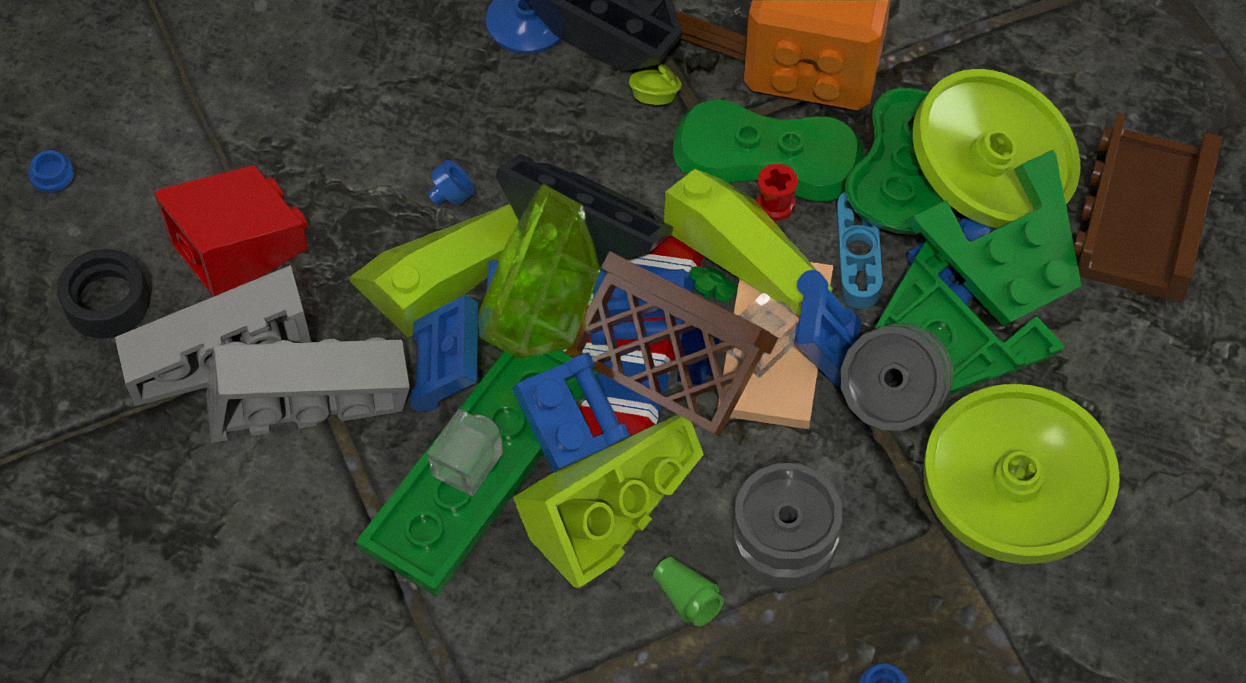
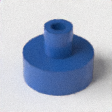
[428,160,475,206]

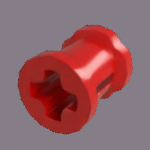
[756,163,798,221]

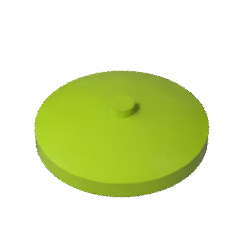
[913,69,1081,229]
[923,384,1119,564]

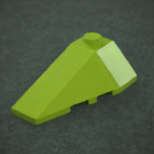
[664,169,833,316]
[349,204,536,338]
[513,414,704,588]

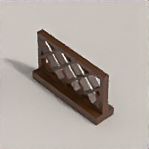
[565,251,779,436]

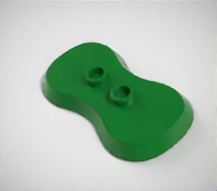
[845,88,945,235]
[673,100,864,201]

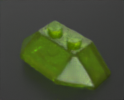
[478,184,600,360]

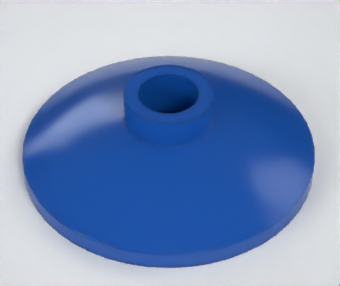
[486,0,561,54]

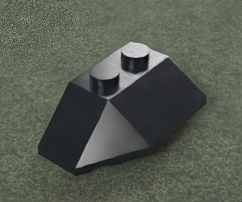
[527,0,683,72]
[496,154,673,270]

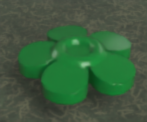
[689,266,738,302]

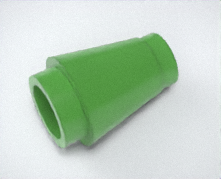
[653,557,724,627]

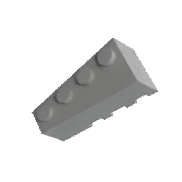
[115,265,311,406]
[206,337,410,443]

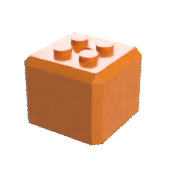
[744,0,891,111]

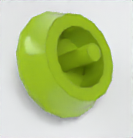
[629,64,682,105]

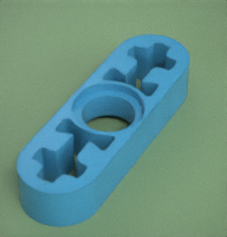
[836,191,883,309]

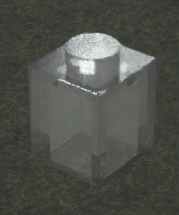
[726,292,799,378]
[427,409,503,497]

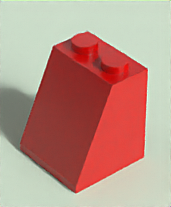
[154,165,308,297]

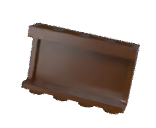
[1074,113,1223,303]

